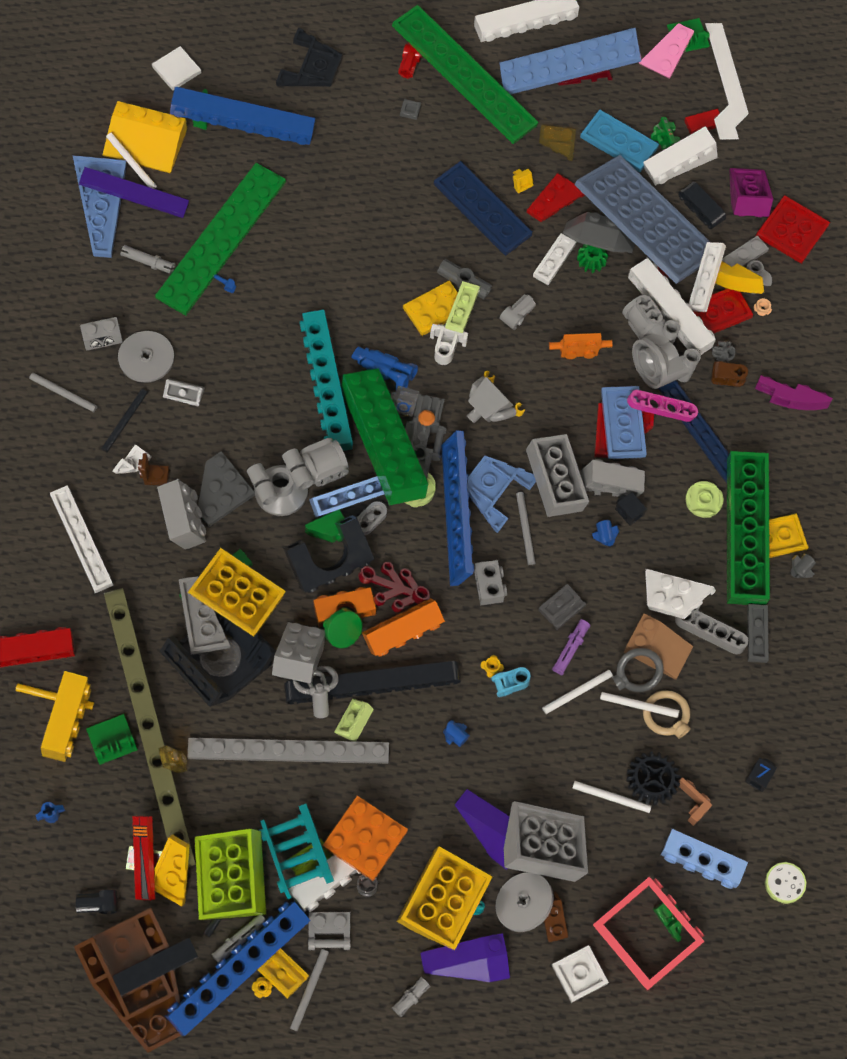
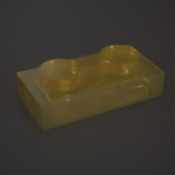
[158,746,187,773]

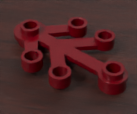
[358,562,430,613]

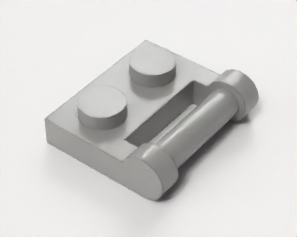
[308,912,350,950]

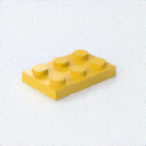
[403,281,458,336]

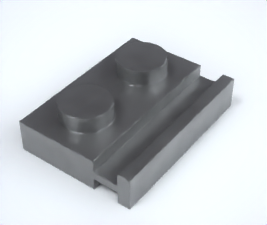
[538,584,586,630]

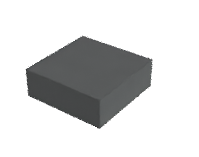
[400,99,421,120]

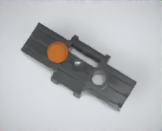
[404,394,447,479]

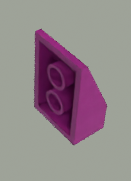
[729,168,773,217]

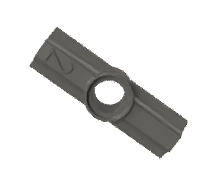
[437,259,492,300]

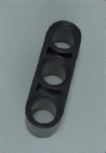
[678,182,726,229]

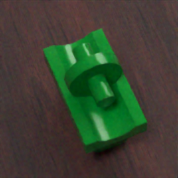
[651,117,681,151]

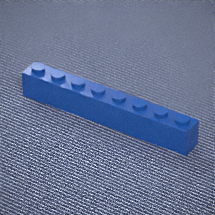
[170,87,315,145]

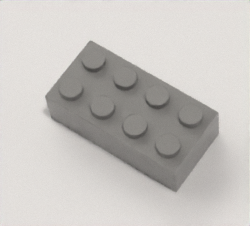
[526,434,589,517]

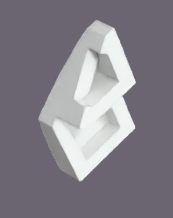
[113,445,152,474]

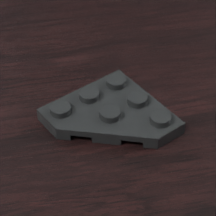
[198,451,255,527]

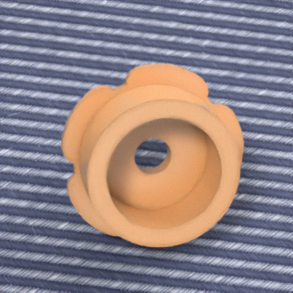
[754,298,772,316]

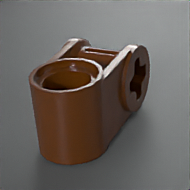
[711,361,748,387]

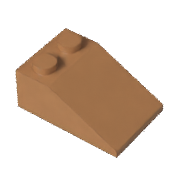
[624,614,693,680]

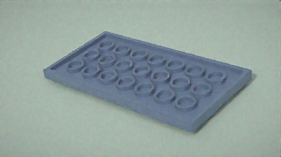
[575,155,711,284]

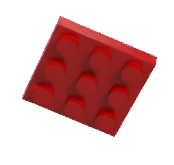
[756,195,830,264]

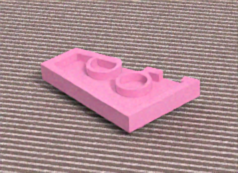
[639,23,694,79]

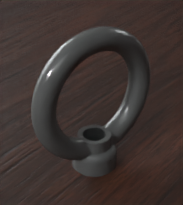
[612,648,664,692]

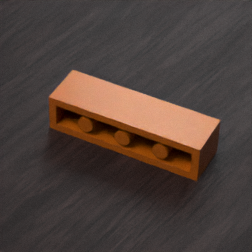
[362,598,445,657]

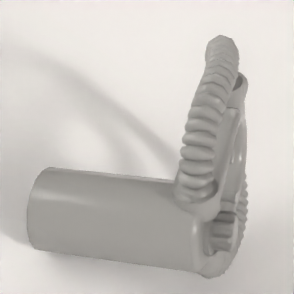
[293,666,339,718]

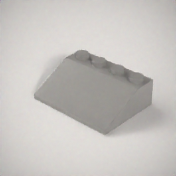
[504,801,588,882]

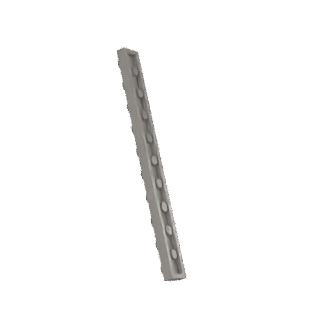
[187,738,389,764]

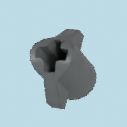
[791,554,816,578]

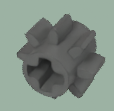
[712,341,735,363]

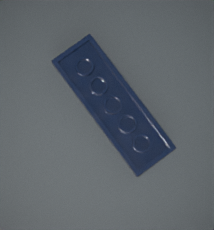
[434,161,532,256]

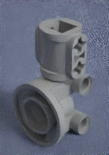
[622,295,701,389]
[247,438,349,516]

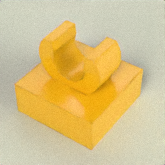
[513,169,533,193]

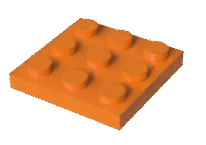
[322,796,408,882]

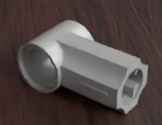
[500,294,536,330]

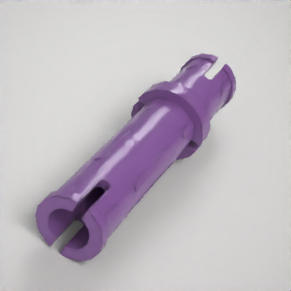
[552,619,590,675]

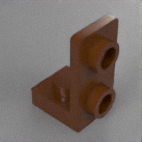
[138,453,169,486]
[544,891,568,942]

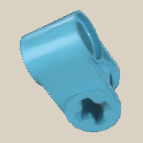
[491,667,530,697]

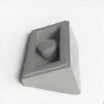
[163,378,205,406]

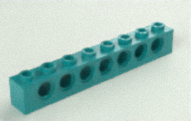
[300,310,352,451]

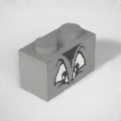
[80,317,123,351]

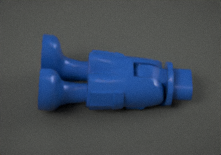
[352,346,418,394]

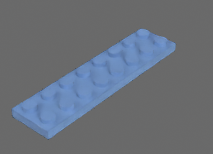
[500,28,642,94]

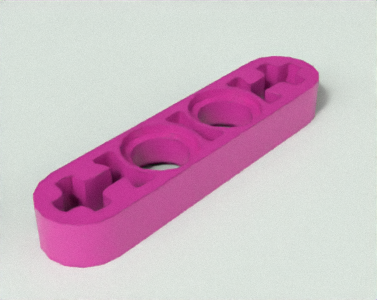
[627,390,698,422]

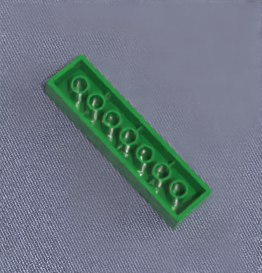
[341,368,429,505]
[727,451,770,605]

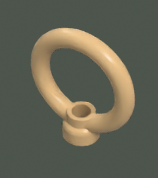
[643,690,691,739]

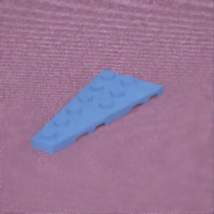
[73,156,127,258]

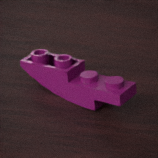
[755,376,833,410]

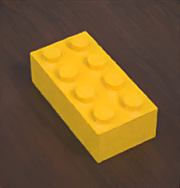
[41,671,91,762]

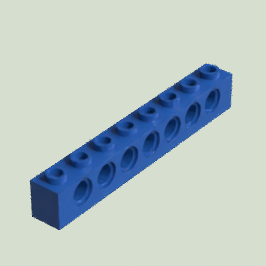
[165,902,311,1036]

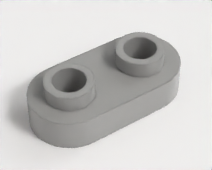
[357,502,387,535]

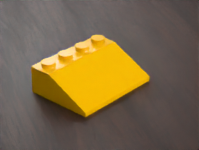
[103,101,187,173]
[188,548,286,637]
[396,846,492,950]

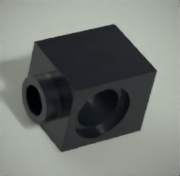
[615,492,647,526]

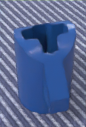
[592,520,619,546]
[443,720,470,747]
[35,802,65,823]

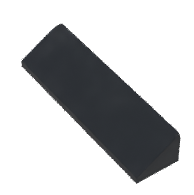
[112,938,198,996]

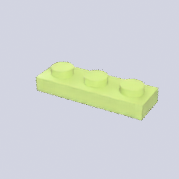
[445,281,480,333]

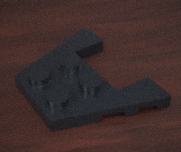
[276,27,342,87]

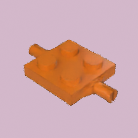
[549,333,612,359]

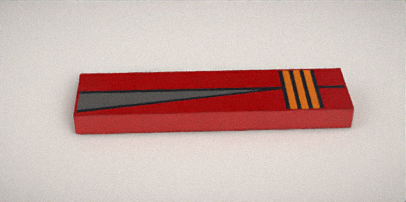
[132,816,155,900]

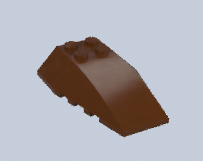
[74,908,181,1052]

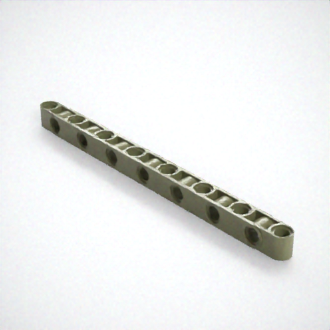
[104,588,196,867]

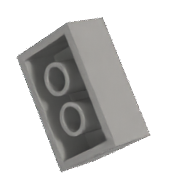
[157,479,206,549]
[272,622,325,683]

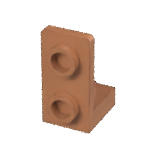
[679,778,712,826]

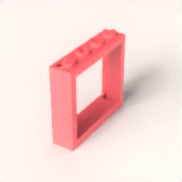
[593,876,705,991]

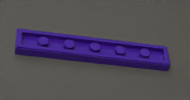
[79,167,189,218]

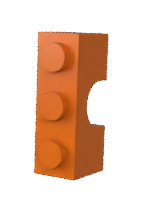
[314,587,376,627]

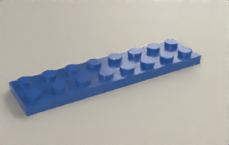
[442,430,474,586]

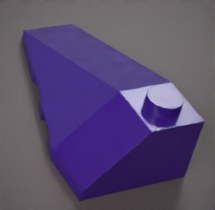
[455,789,510,870]
[420,933,510,982]

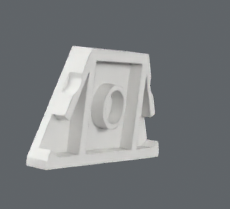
[645,569,716,619]

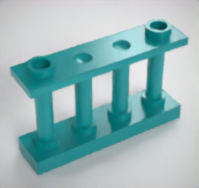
[259,804,334,899]

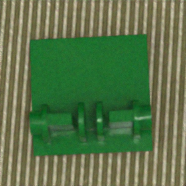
[667,18,710,52]
[86,714,137,765]

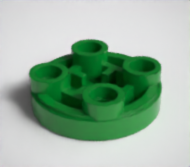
[323,608,362,648]

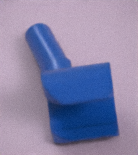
[214,274,236,293]

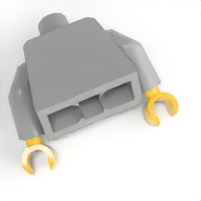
[467,371,525,423]

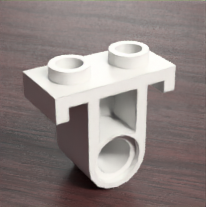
[430,324,468,365]

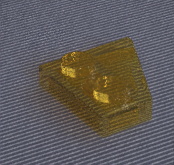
[539,125,576,161]

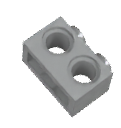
[474,560,507,605]

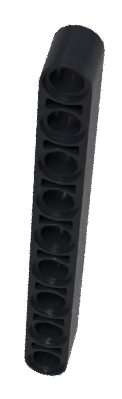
[284,661,461,704]

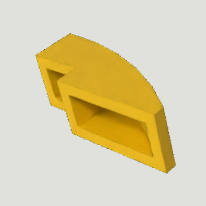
[715,261,764,294]

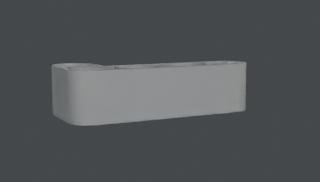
[675,600,748,654]

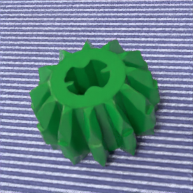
[577,244,608,274]

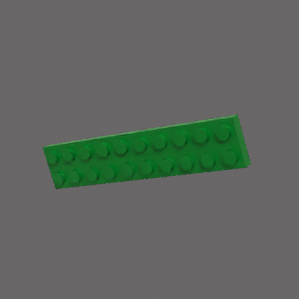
[392,5,539,144]
[155,163,286,316]

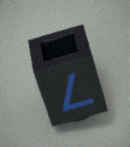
[745,757,777,792]

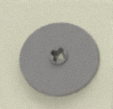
[118,331,174,382]
[496,872,554,932]

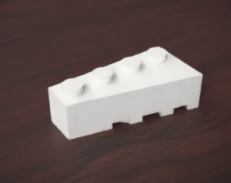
[643,126,718,185]

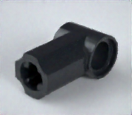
[76,890,117,914]

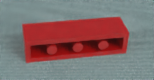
[0,627,75,667]

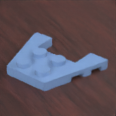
[467,456,536,533]

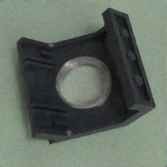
[160,611,276,707]

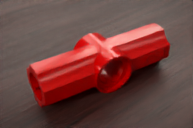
[398,42,422,79]

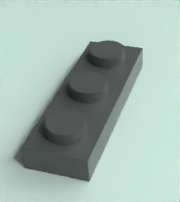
[747,604,769,663]

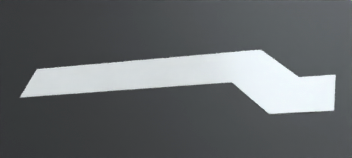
[705,23,749,139]

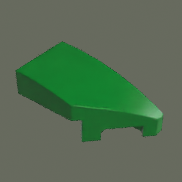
[653,902,682,942]

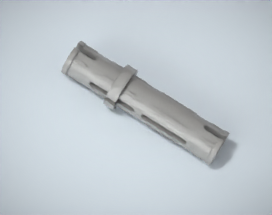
[121,245,175,274]
[211,915,266,963]

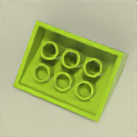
[195,829,266,920]

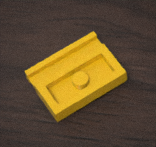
[258,948,309,999]

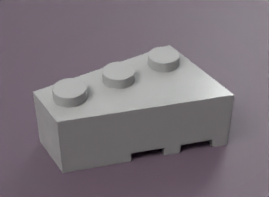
[579,459,645,497]

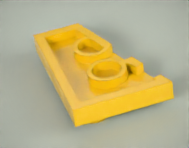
[154,835,190,907]

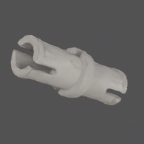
[392,977,430,1017]

